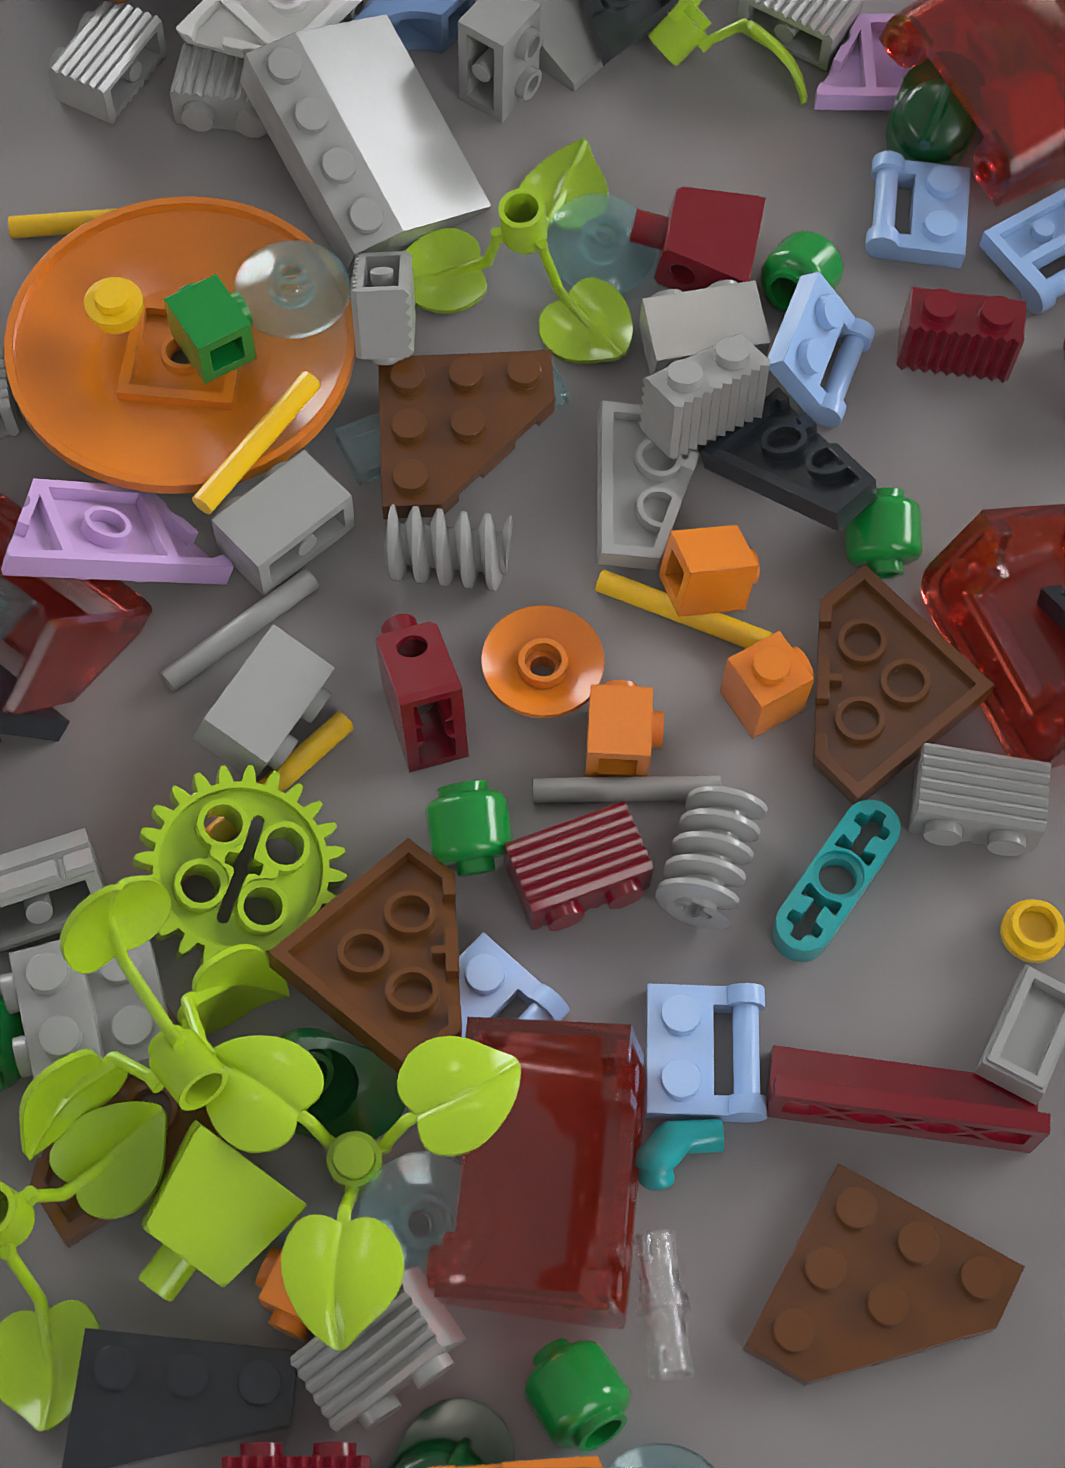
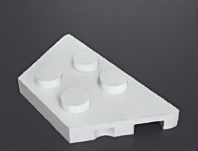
[176,0,362,59]

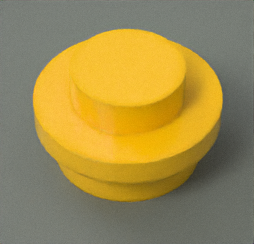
[84,277,144,334]
[1000,899,1065,963]

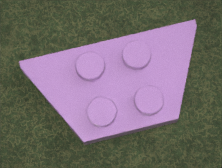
[814,14,1004,111]
[1,478,234,585]

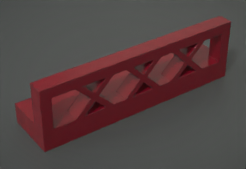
[766,1045,1051,1153]

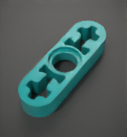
[772,800,901,962]

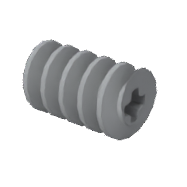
[385,504,512,591]
[655,786,768,929]

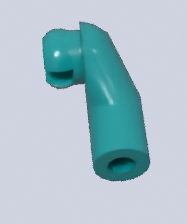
[634,1118,724,1191]

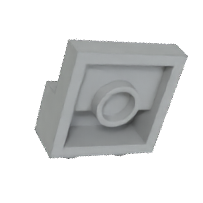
[0,939,169,1079]

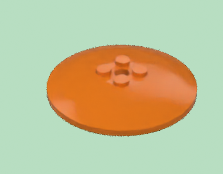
[4,196,356,494]

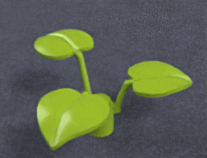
[648,0,807,106]
[406,138,633,364]
[19,875,290,1161]
[206,1035,521,1351]
[0,1101,167,1432]

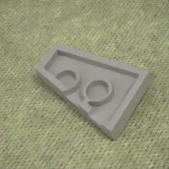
[597,401,703,570]

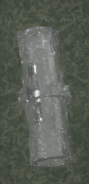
[632,1229,695,1382]

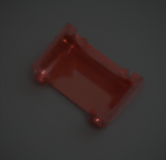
[878,0,1065,207]
[921,504,1065,769]
[427,1017,646,1329]

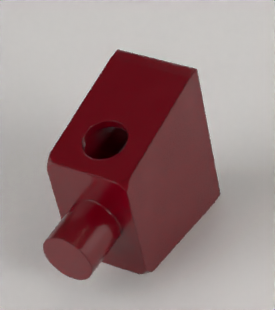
[628,186,766,292]
[375,614,469,773]

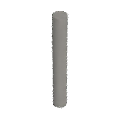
[159,568,319,693]
[532,775,722,803]

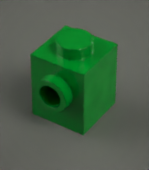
[164,274,257,384]

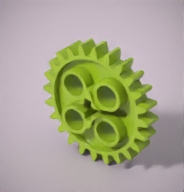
[132,765,347,966]

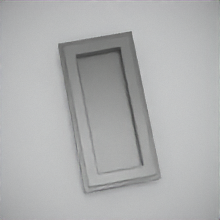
[975,964,1065,1105]

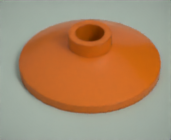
[481,605,605,719]

